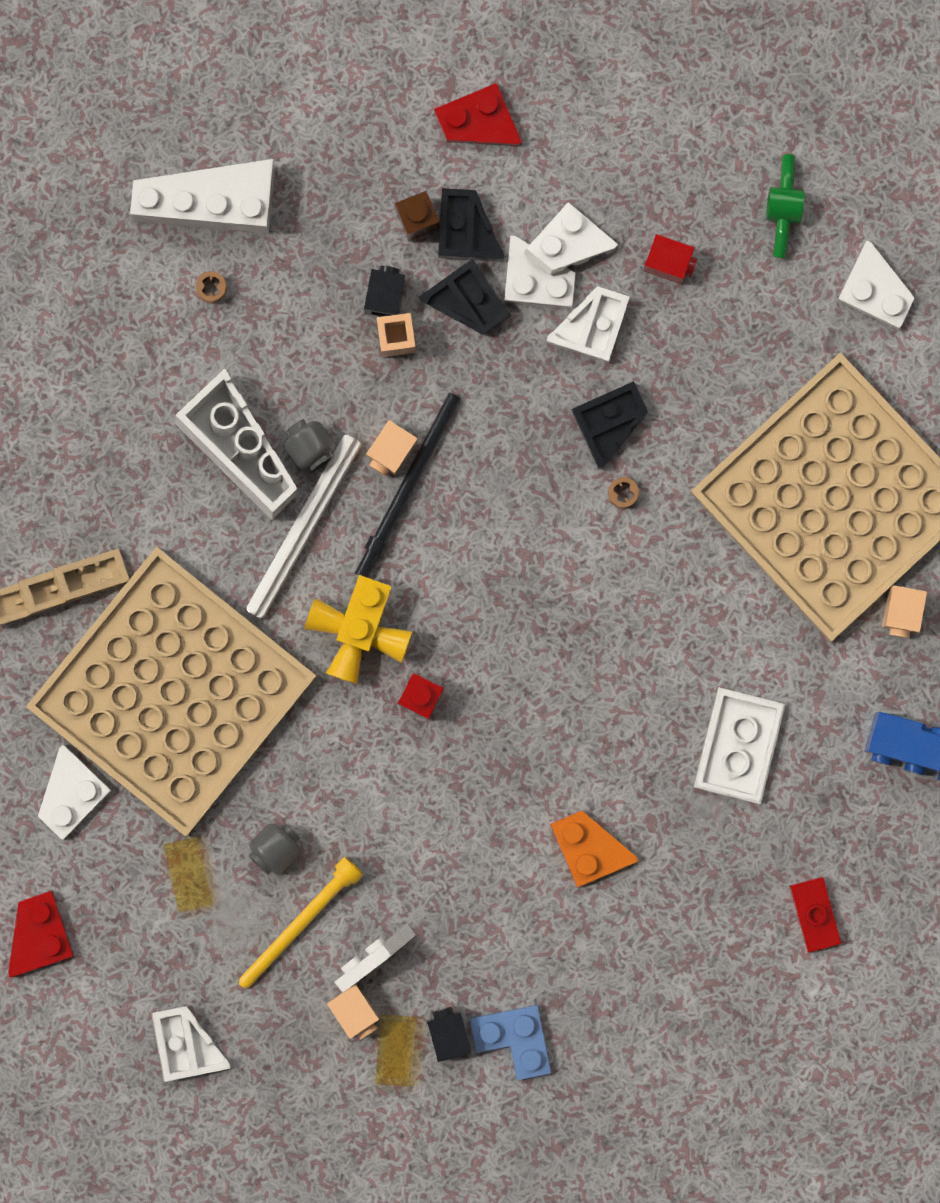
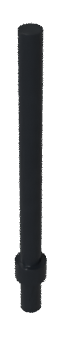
[354,393,461,578]

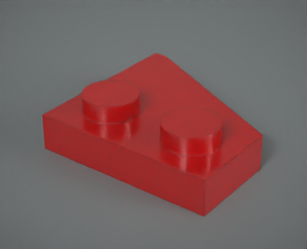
[434,83,522,147]
[8,890,74,978]

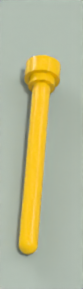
[239,856,364,989]

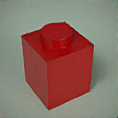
[643,234,698,284]
[397,673,444,720]

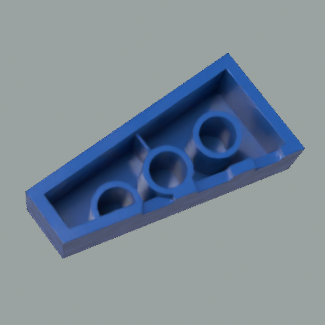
[864,712,940,781]

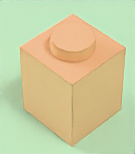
[377,313,416,357]
[366,420,418,477]
[882,585,927,639]
[327,983,380,1040]

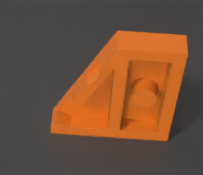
[550,810,638,888]

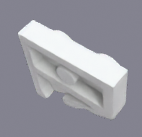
[524,202,618,275]
[504,235,575,308]
[837,241,914,330]
[151,1006,230,1082]

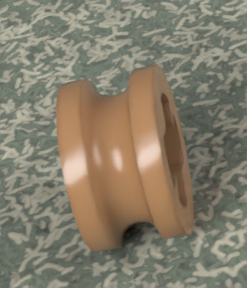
[196,271,227,304]
[608,477,639,509]

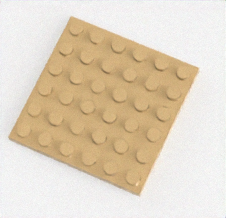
[690,352,940,642]
[26,546,317,837]

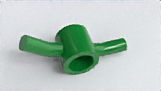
[766,154,804,258]

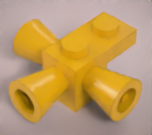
[304,575,413,685]

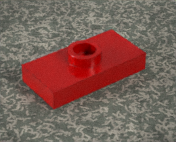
[789,877,841,953]

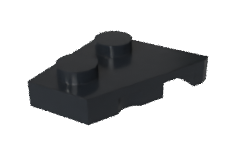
[438,188,504,261]
[418,259,512,335]
[571,381,648,470]

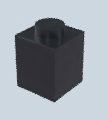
[364,265,406,317]
[427,1006,472,1062]

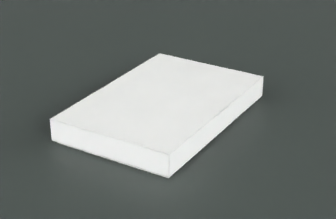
[694,687,785,804]

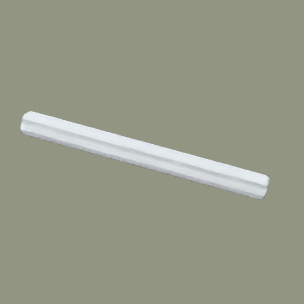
[247,435,361,618]

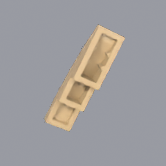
[0,548,129,626]

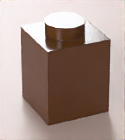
[395,190,440,242]

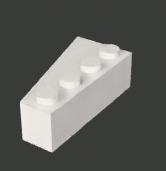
[130,159,275,234]
[175,369,297,520]

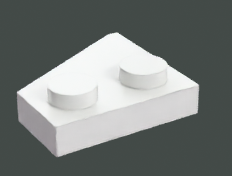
[546,286,630,363]
[38,745,112,840]
[335,924,415,993]

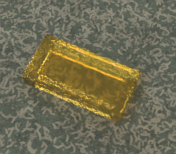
[163,836,213,912]
[375,1014,416,1087]

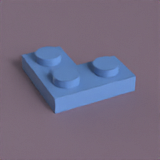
[470,1005,551,1080]

